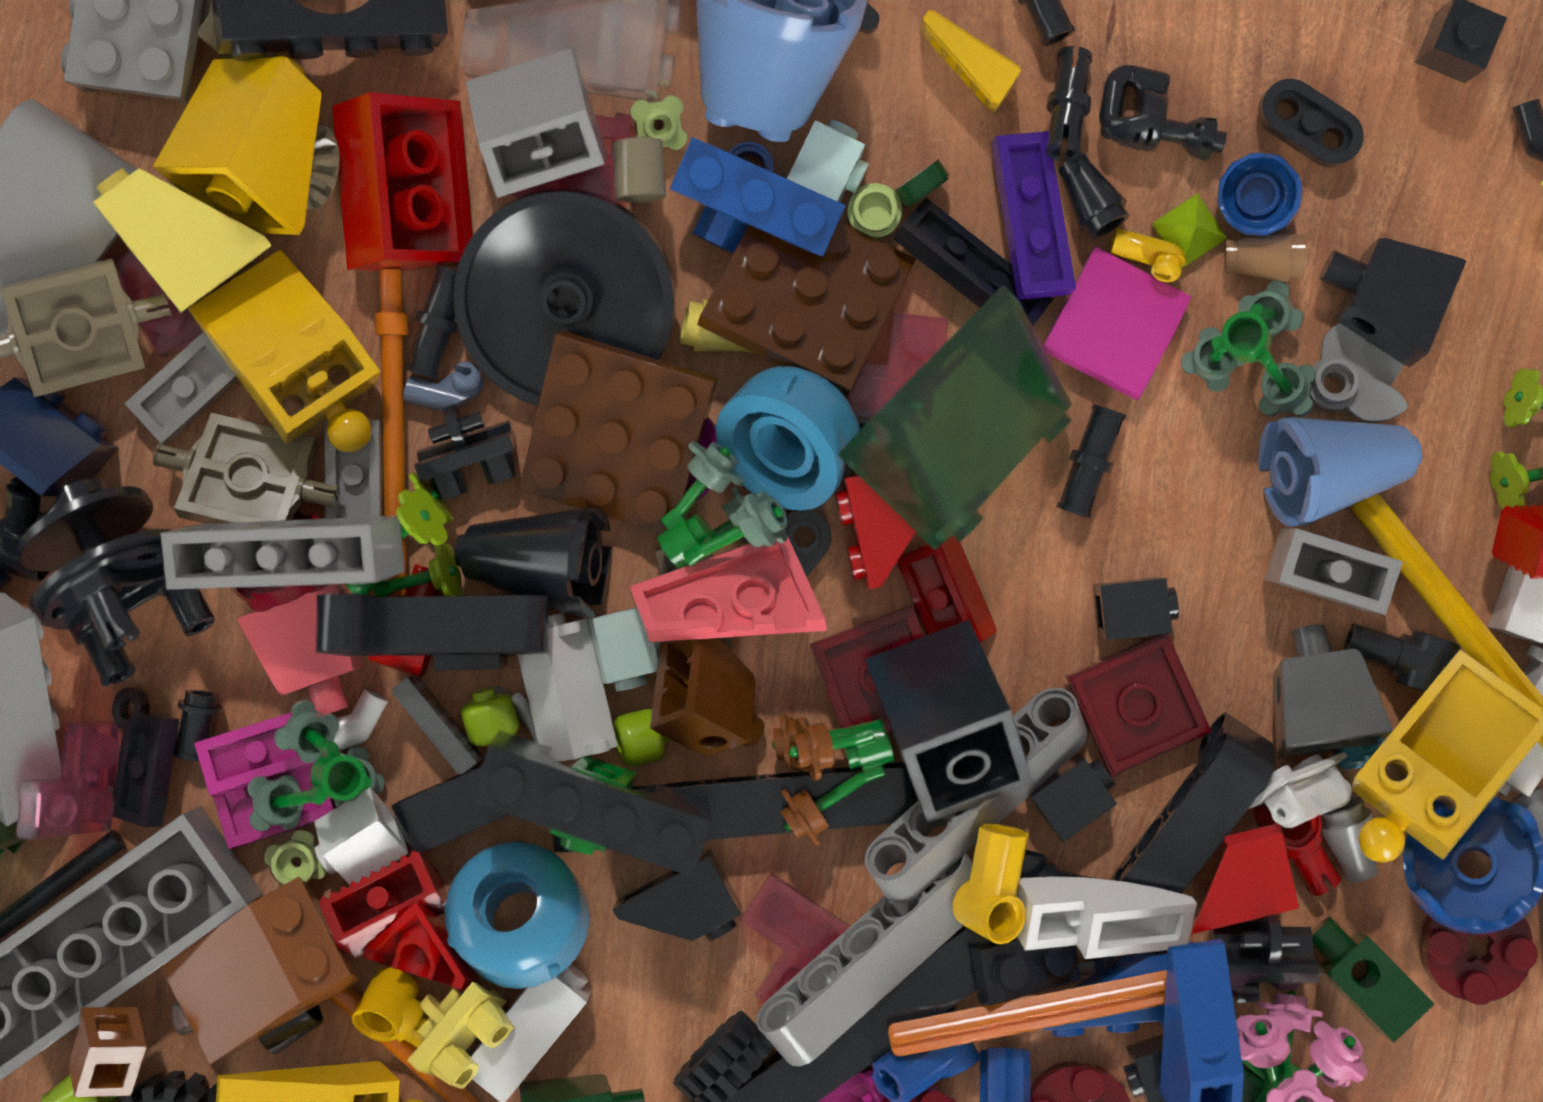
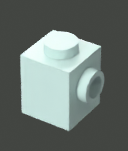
[787,120,869,202]
[588,608,660,692]

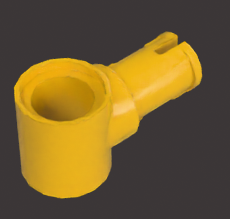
[352,967,429,1048]

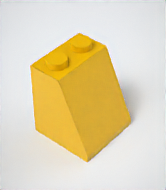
[153,56,322,235]

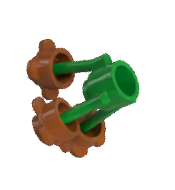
[772,714,895,847]

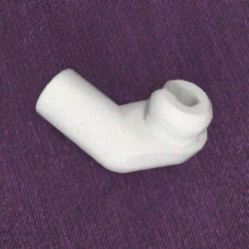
[334,688,389,750]

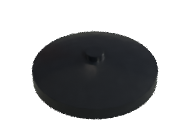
[454,188,676,406]

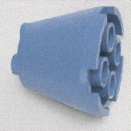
[696,0,867,142]

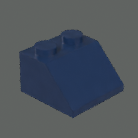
[0,377,118,497]

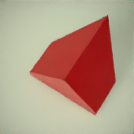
[1190,824,1299,935]
[362,902,482,991]

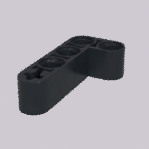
[315,594,549,656]
[1110,712,1275,894]

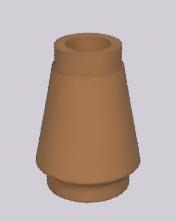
[1225,228,1306,283]

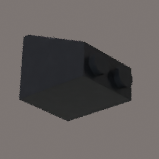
[865,620,1033,823]

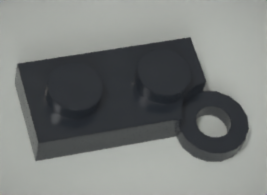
[109,687,179,827]

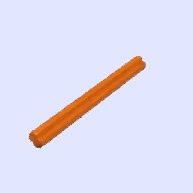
[888,970,1167,1057]

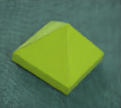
[1151,193,1227,269]

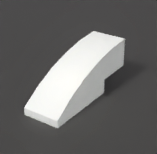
[1017,877,1197,959]

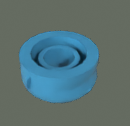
[716,366,862,511]
[445,841,590,989]

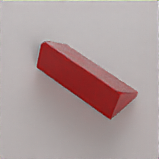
[897,533,997,642]

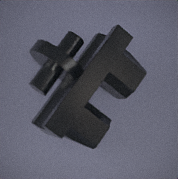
[414,404,516,501]
[1209,916,1322,990]

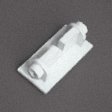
[1249,752,1352,828]

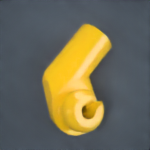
[1109,227,1186,282]

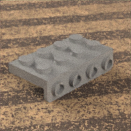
[61,0,203,102]

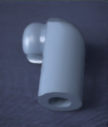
[403,361,484,412]

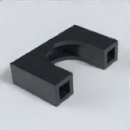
[211,0,448,61]
[470,730,713,877]

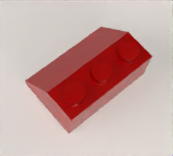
[332,92,473,271]

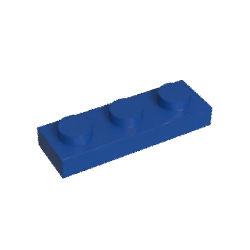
[670,137,846,258]

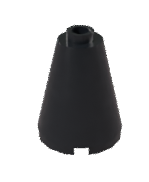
[454,508,612,618]

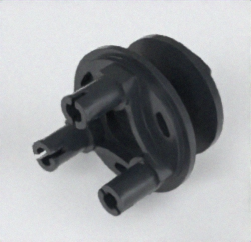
[16,478,215,686]

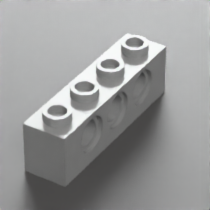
[161,516,405,589]

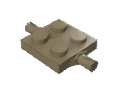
[0,259,171,397]
[153,413,340,524]

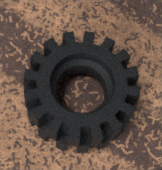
[673,1010,773,1102]

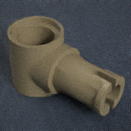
[612,137,666,202]

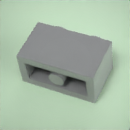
[1264,528,1403,615]

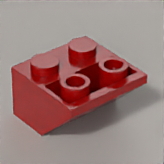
[835,464,924,589]

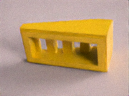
[920,10,1021,114]

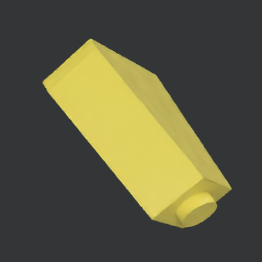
[93,168,271,313]

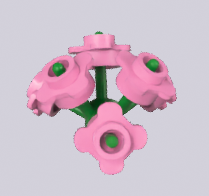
[1236,990,1368,1102]

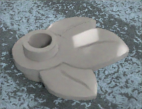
[1310,323,1408,422]

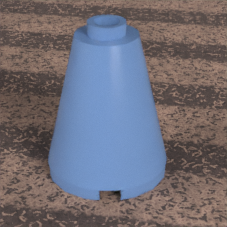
[1258,417,1422,527]

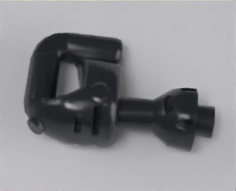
[1099,65,1227,161]

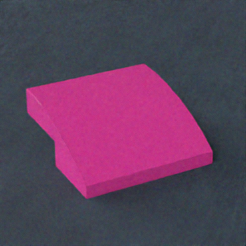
[1041,246,1192,401]
[194,712,335,850]

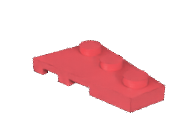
[630,535,827,642]

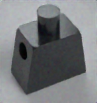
[1319,238,1466,367]

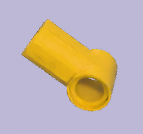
[952,823,1029,944]

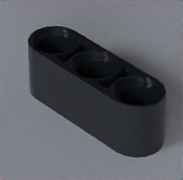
[391,764,509,853]

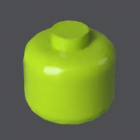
[460,687,520,746]
[613,709,671,767]

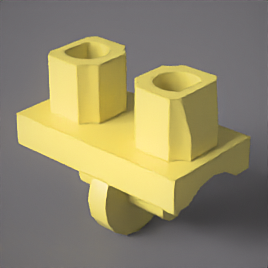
[407,982,514,1089]

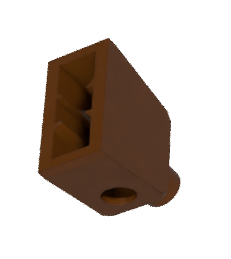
[650,638,765,756]

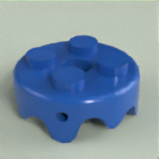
[1403,796,1543,934]

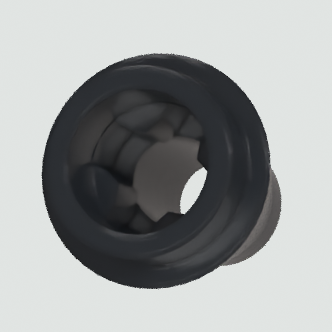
[1058,153,1129,239]

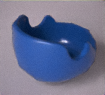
[1217,153,1303,236]

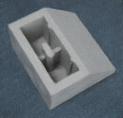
[466,47,608,198]

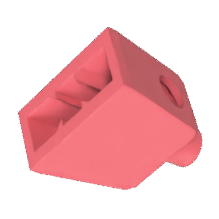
[237,584,363,715]

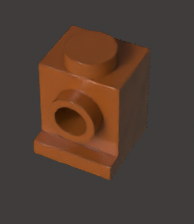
[68,1007,147,1097]

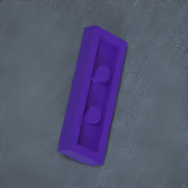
[991,131,1076,300]

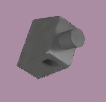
[1273,624,1393,759]

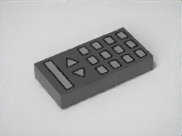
[392,675,484,775]

